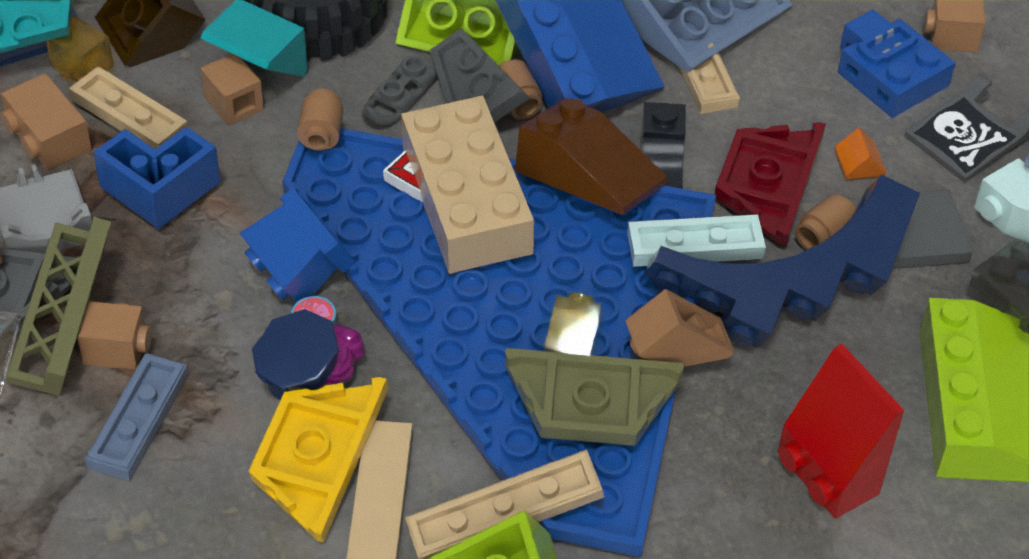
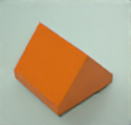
[834,127,886,180]

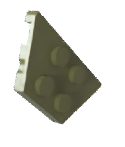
[505,348,684,446]

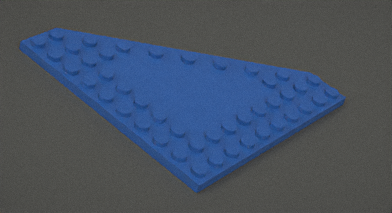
[283,128,716,557]

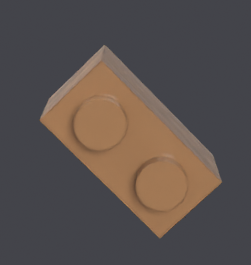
[0,73,92,171]

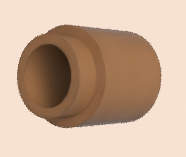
[499,60,542,120]
[297,88,344,150]
[795,194,856,250]

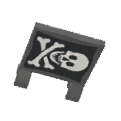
[905,74,1029,183]

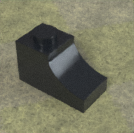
[640,102,686,189]

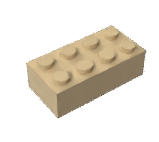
[401,96,534,274]

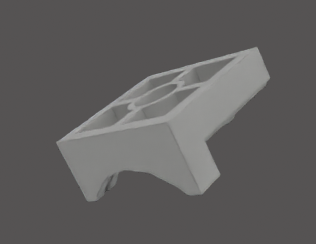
[0,165,92,253]

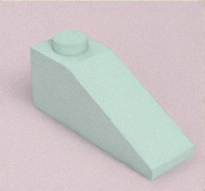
[974,158,1029,243]

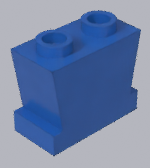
[240,188,356,302]

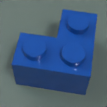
[93,127,221,229]

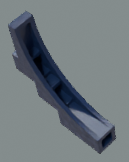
[643,174,920,348]

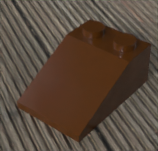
[515,98,668,215]

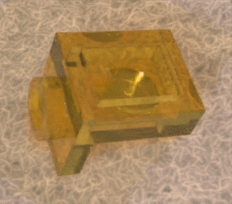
[544,292,602,355]

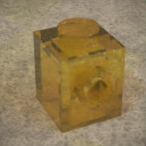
[46,16,114,82]

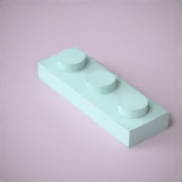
[627,215,766,267]

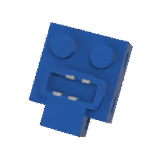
[837,9,956,118]

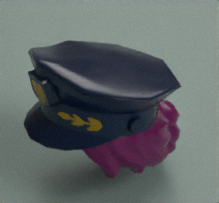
[252,309,365,400]

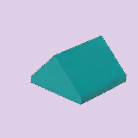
[200,0,307,77]

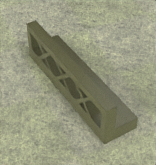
[5,217,111,396]

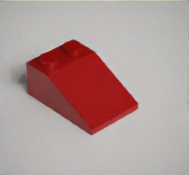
[777,344,905,519]

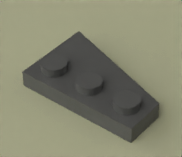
[430,28,530,123]

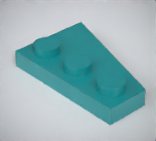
[0,0,74,53]

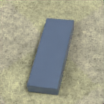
[85,353,189,481]

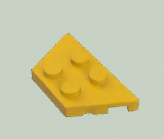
[248,377,389,543]

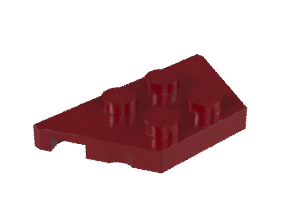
[714,122,826,247]

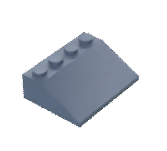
[622,0,793,72]

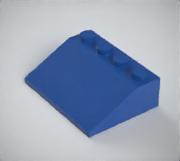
[496,0,665,113]

